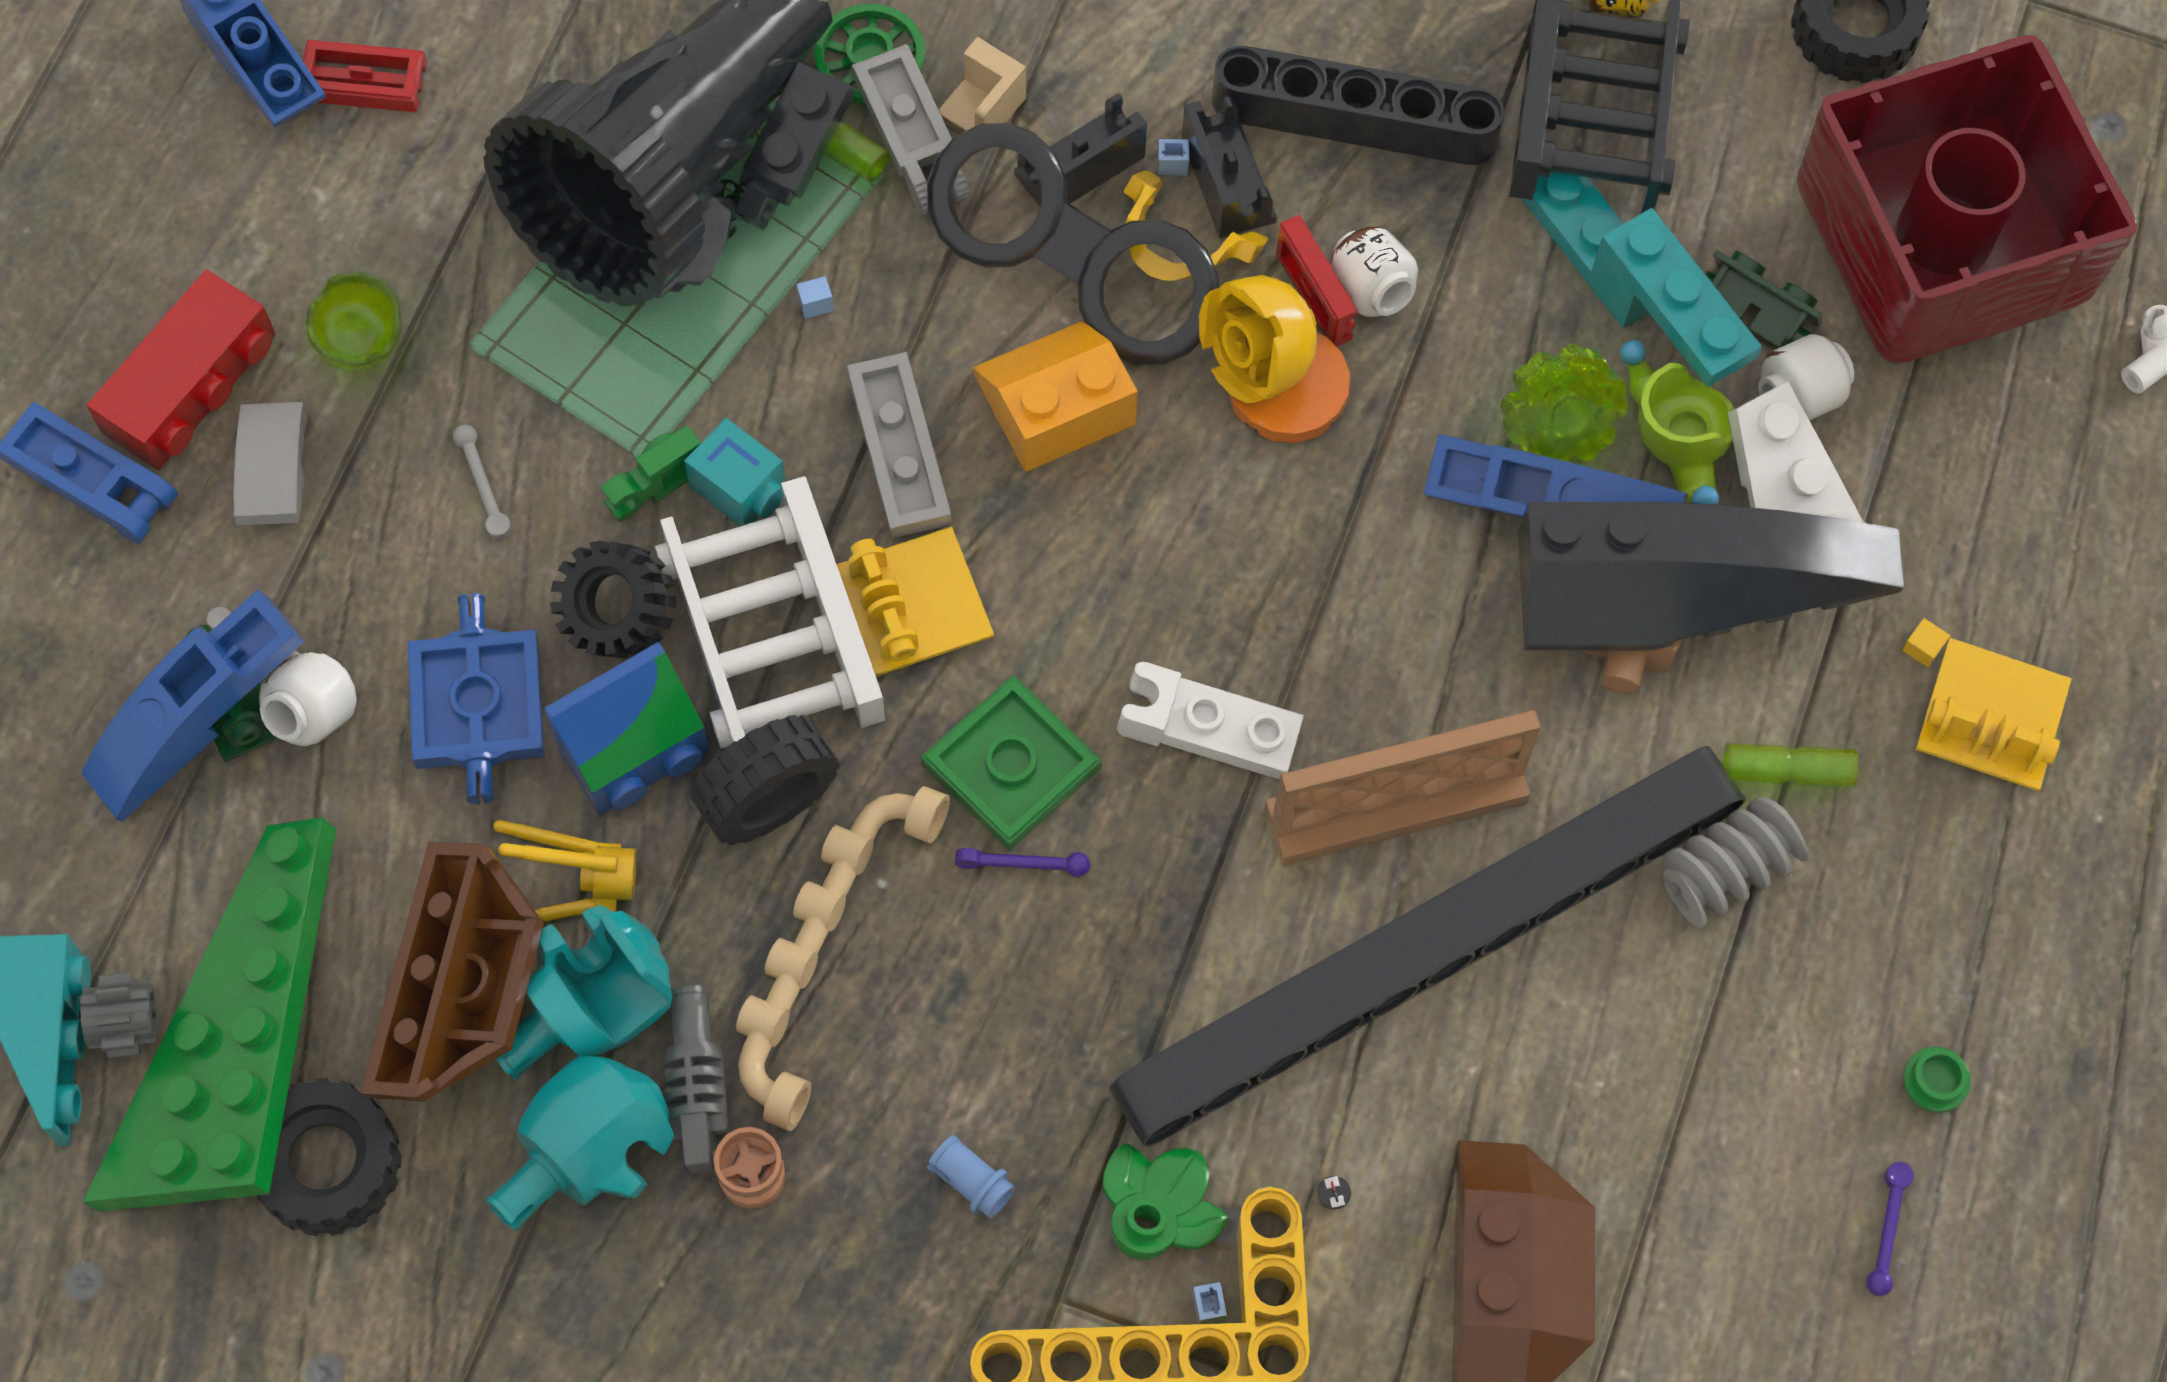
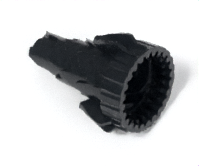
[483,0,833,306]

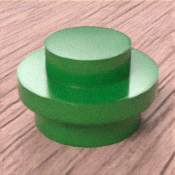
[1903,1046,1971,1113]

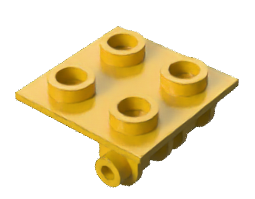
[836,527,994,676]
[1915,638,2072,792]

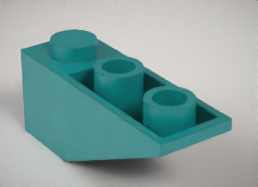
[0,934,91,1146]

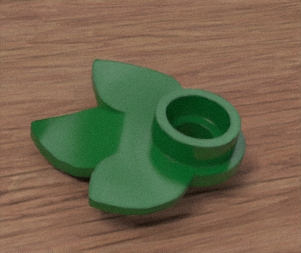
[1102,1143,1228,1260]

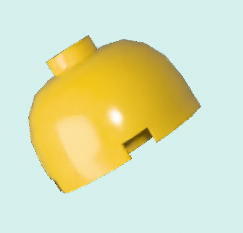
[1199,275,1317,403]

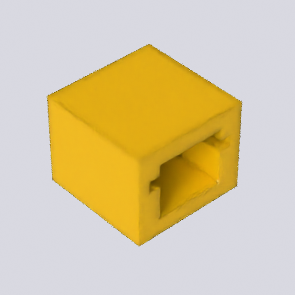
[1902,618,1951,668]

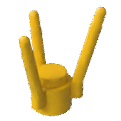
[493,820,637,922]

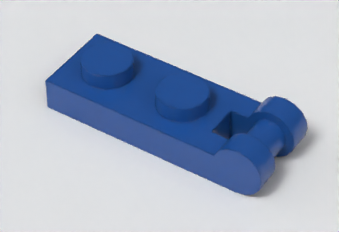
[0,401,178,544]

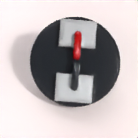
[1317,1176,1351,1210]

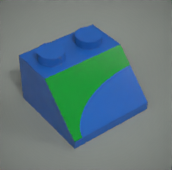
[545,642,710,816]

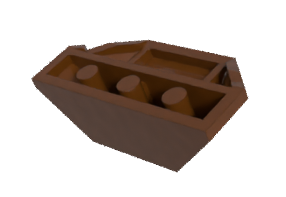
[360,842,544,1102]
[1452,1140,1595,1382]

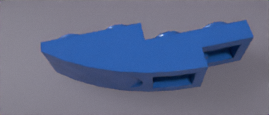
[1423,434,1688,519]
[81,589,305,822]

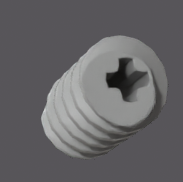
[1662,797,1808,929]

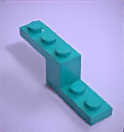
[1522,172,1762,388]

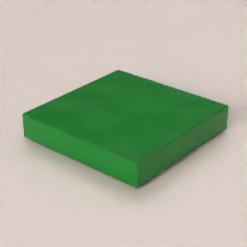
[921,675,1102,852]

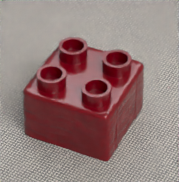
[1797,35,2138,364]

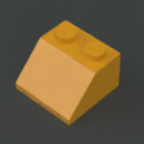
[972,321,1138,472]

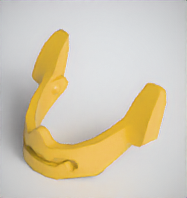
[1123,170,1268,281]

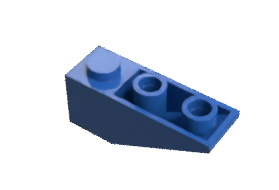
[180,0,326,127]

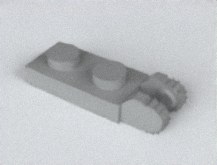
[852,44,970,215]

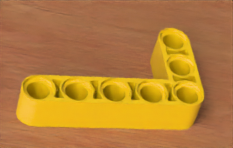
[970,1187,1310,1382]

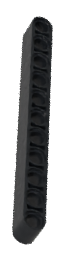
[1109,746,1746,1147]

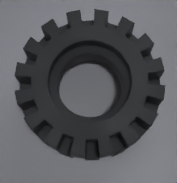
[550,541,676,658]

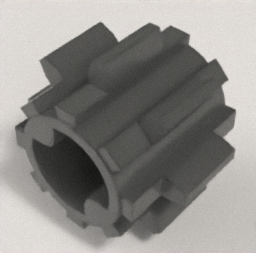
[80,972,158,1058]

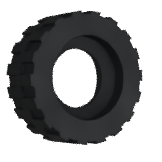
[1791,0,1930,83]
[690,715,840,845]
[256,1078,402,1236]

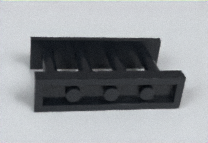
[1509,0,1690,214]

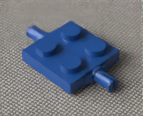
[408,593,545,804]

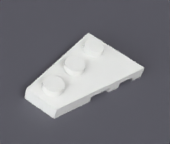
[1728,381,1864,523]

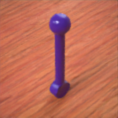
[955,848,1091,878]
[1866,1162,1914,1296]

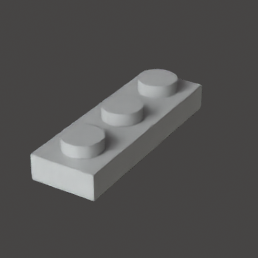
[847,352,952,539]

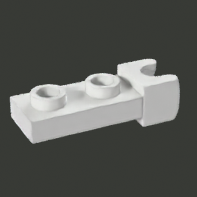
[1116,662,1304,780]

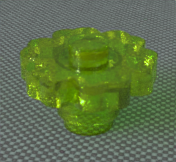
[1500,344,1629,462]

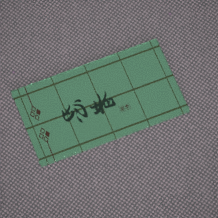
[469,100,885,458]

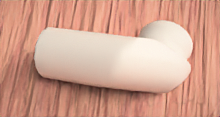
[2121,305,2167,394]

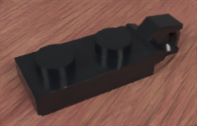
[735,61,855,231]

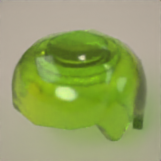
[306,271,402,372]

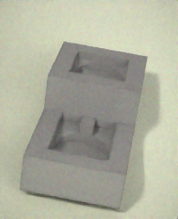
[234,402,307,525]

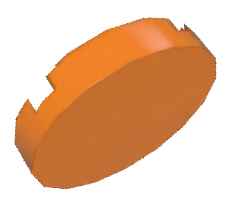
[1227,332,1350,443]

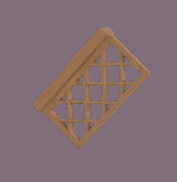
[1264,710,1541,867]

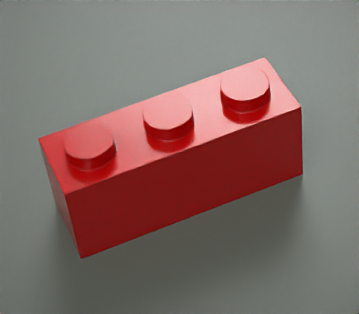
[86,269,276,470]

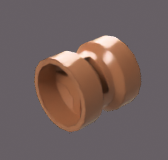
[714,1127,786,1209]

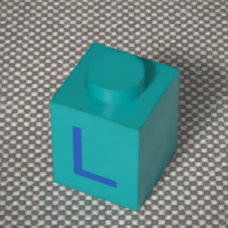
[684,418,786,526]

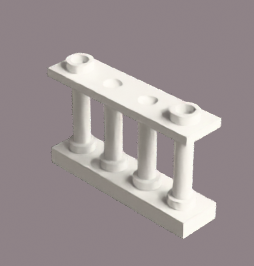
[654,476,885,749]

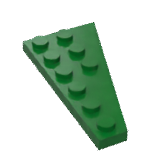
[83,817,336,1212]

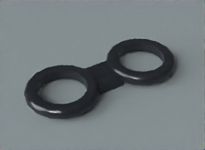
[927,122,1219,365]

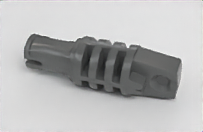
[664,985,729,1174]

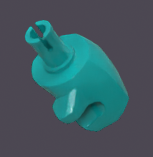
[495,905,672,1080]
[485,1055,674,1232]

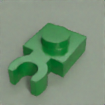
[600,425,701,522]

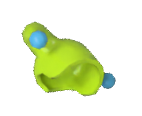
[1619,339,1734,505]

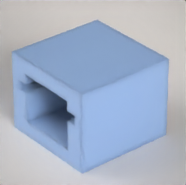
[1158,139,1189,176]
[796,276,834,319]
[1192,1282,1227,1324]

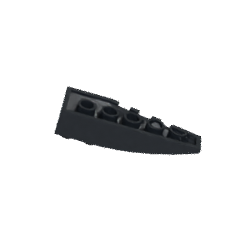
[1518,502,1904,651]

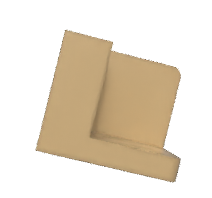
[939,37,1026,133]

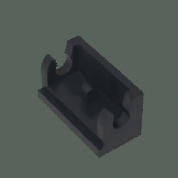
[1014,93,1147,206]
[1182,96,1277,238]

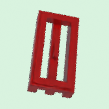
[302,39,427,112]
[1276,214,1358,347]

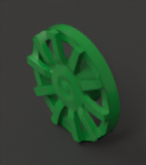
[814,4,925,107]

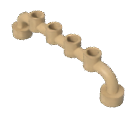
[736,786,950,1131]

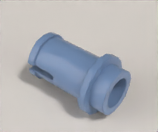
[927,1135,1015,1218]

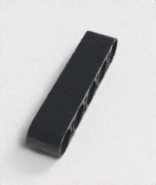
[1212,46,1504,165]

